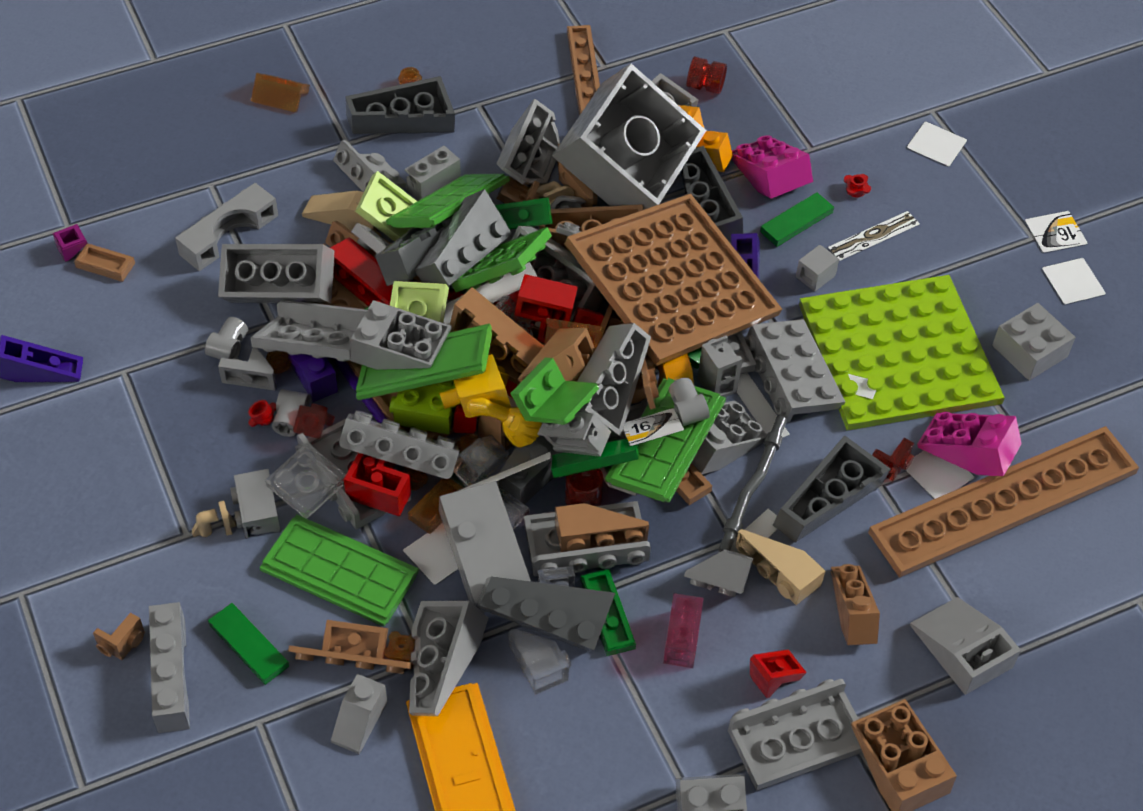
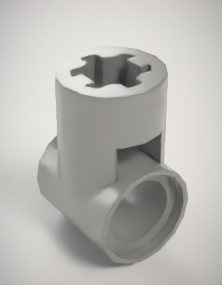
[205,317,248,359]
[668,378,710,426]
[272,389,311,437]

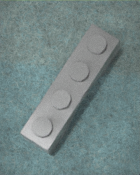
[175,183,278,272]
[149,602,190,733]

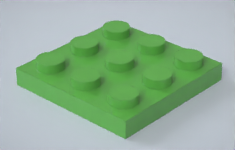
[452,227,552,292]

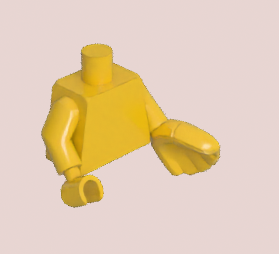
[439,354,542,448]

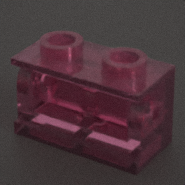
[663,593,704,668]

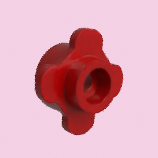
[844,174,871,198]
[248,400,276,427]

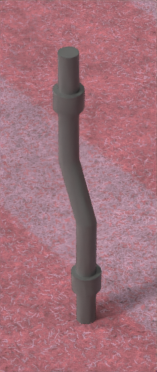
[718,415,787,552]

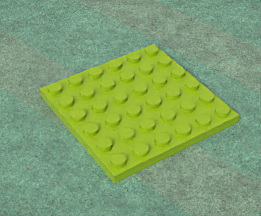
[799,275,1005,431]

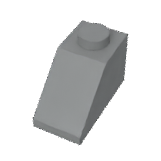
[331,674,387,754]

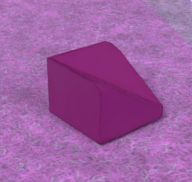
[52,224,88,262]

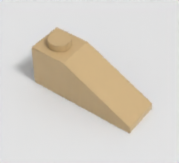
[302,191,377,231]

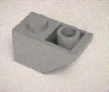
[684,549,753,597]

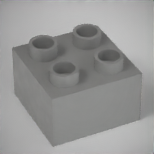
[552,63,706,210]

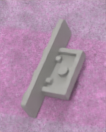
[333,140,407,192]

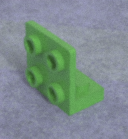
[510,357,599,425]

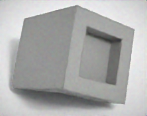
[796,245,839,292]

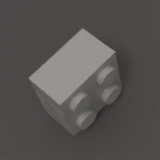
[992,303,1076,381]

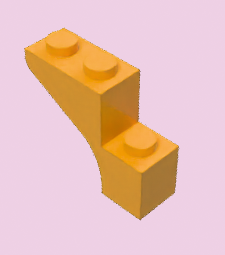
[678,105,733,172]

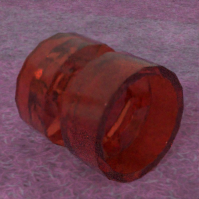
[686,56,727,95]
[565,468,604,506]

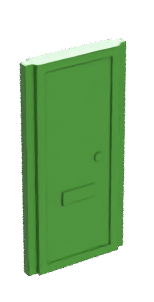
[386,174,510,228]
[356,323,492,400]
[605,378,726,502]
[260,514,419,627]

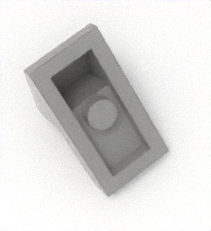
[218,347,277,391]

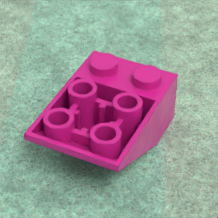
[731,135,813,199]
[917,412,1022,476]

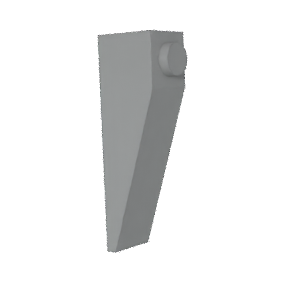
[409,601,488,716]

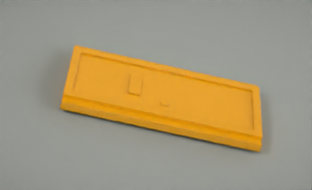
[406,683,516,811]

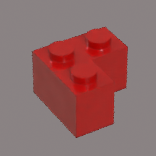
[514,274,578,343]
[343,453,411,517]

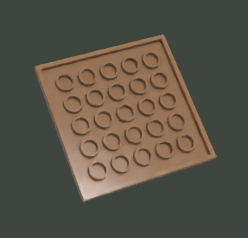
[564,193,782,366]

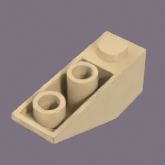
[735,529,825,605]

